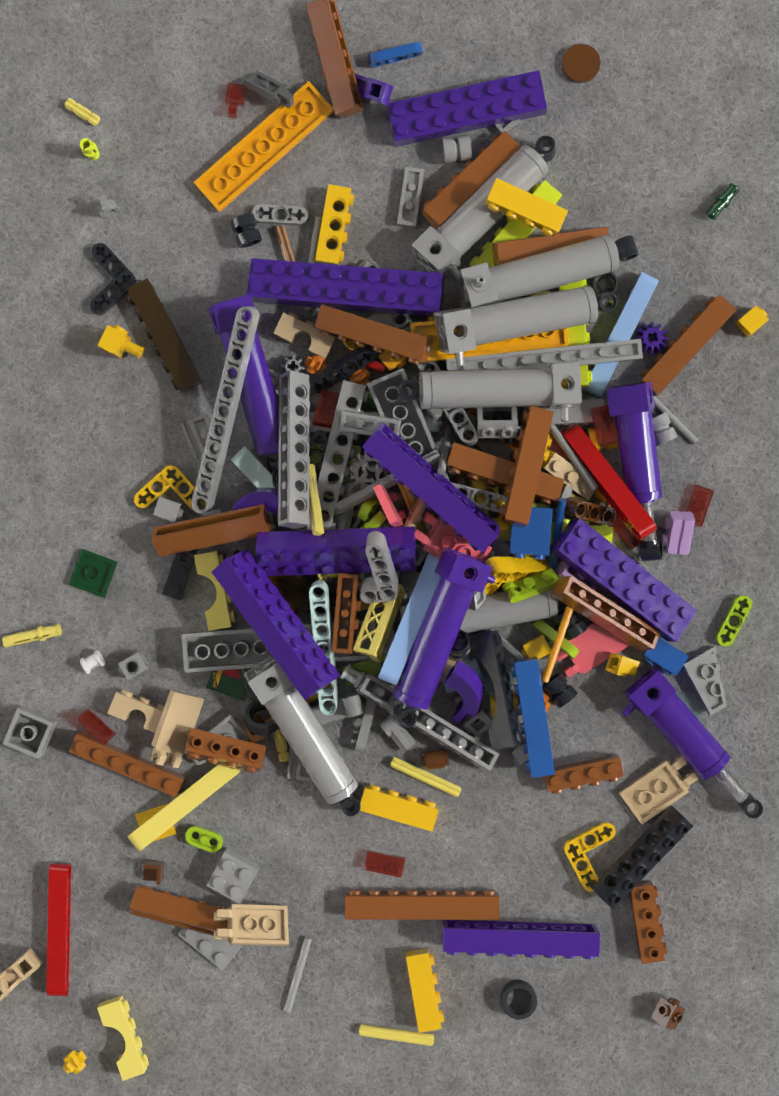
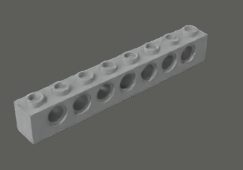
[278,370,310,529]
[306,380,369,531]
[355,674,500,771]

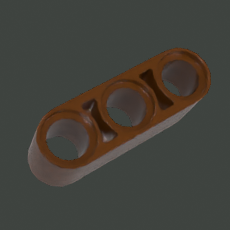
[565,497,616,525]

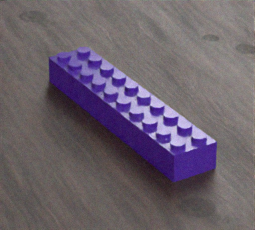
[247,258,445,317]

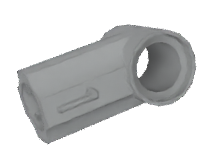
[379,714,416,752]

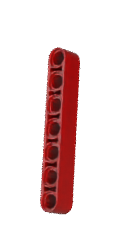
[561,424,657,541]
[46,864,71,996]

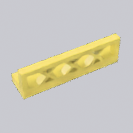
[353,584,406,662]

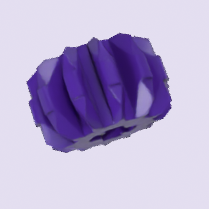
[634,322,668,355]

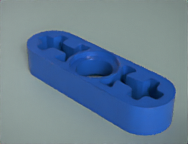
[367,42,423,68]

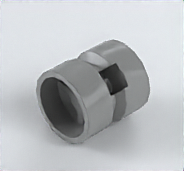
[442,135,472,163]
[653,412,678,447]

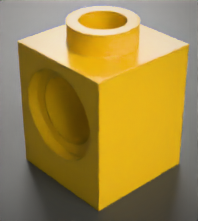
[735,305,769,337]
[521,634,551,660]

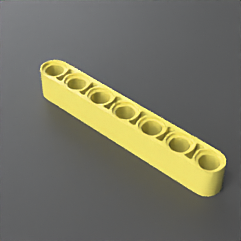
[127,763,243,852]

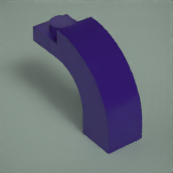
[354,73,394,106]
[232,487,278,515]
[444,660,484,723]

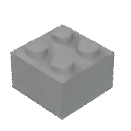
[3,706,58,759]
[206,848,260,904]

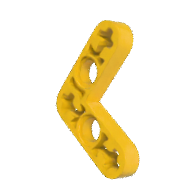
[134,465,206,510]
[564,822,616,892]

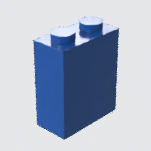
[509,507,553,560]

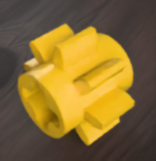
[62,1050,87,1075]

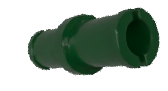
[706,183,740,220]

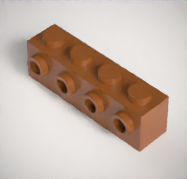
[332,573,363,654]
[184,728,266,774]
[543,754,624,794]
[629,881,667,964]

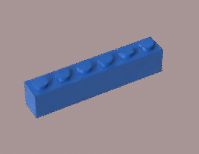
[511,657,555,778]

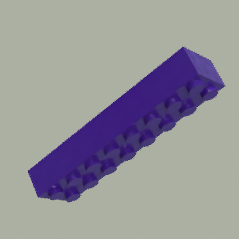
[388,70,547,147]
[362,422,500,553]
[550,518,697,642]
[256,527,417,576]
[212,549,340,700]
[442,920,600,959]

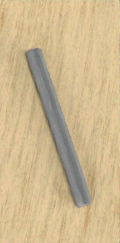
[335,450,440,514]

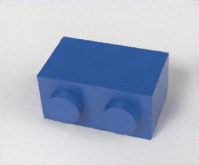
[641,637,689,676]

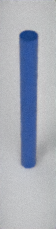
[549,498,566,569]

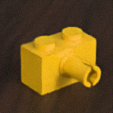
[97,324,144,359]

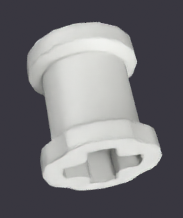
[80,650,105,674]
[340,664,365,688]

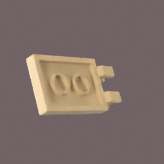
[150,690,204,768]
[619,755,698,824]
[214,904,289,946]

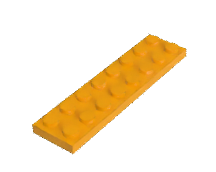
[194,81,334,212]
[410,321,569,363]

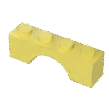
[194,551,236,631]
[97,995,149,1081]

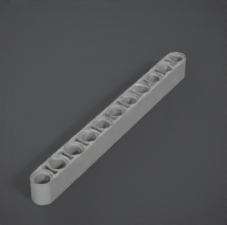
[364,262,478,446]
[191,306,259,513]

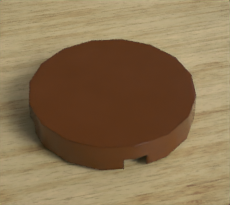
[562,44,601,83]

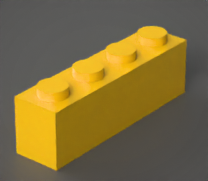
[484,178,568,236]
[360,784,439,832]
[406,948,444,1033]

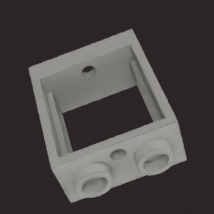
[476,406,518,438]

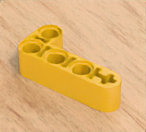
[485,556,551,595]

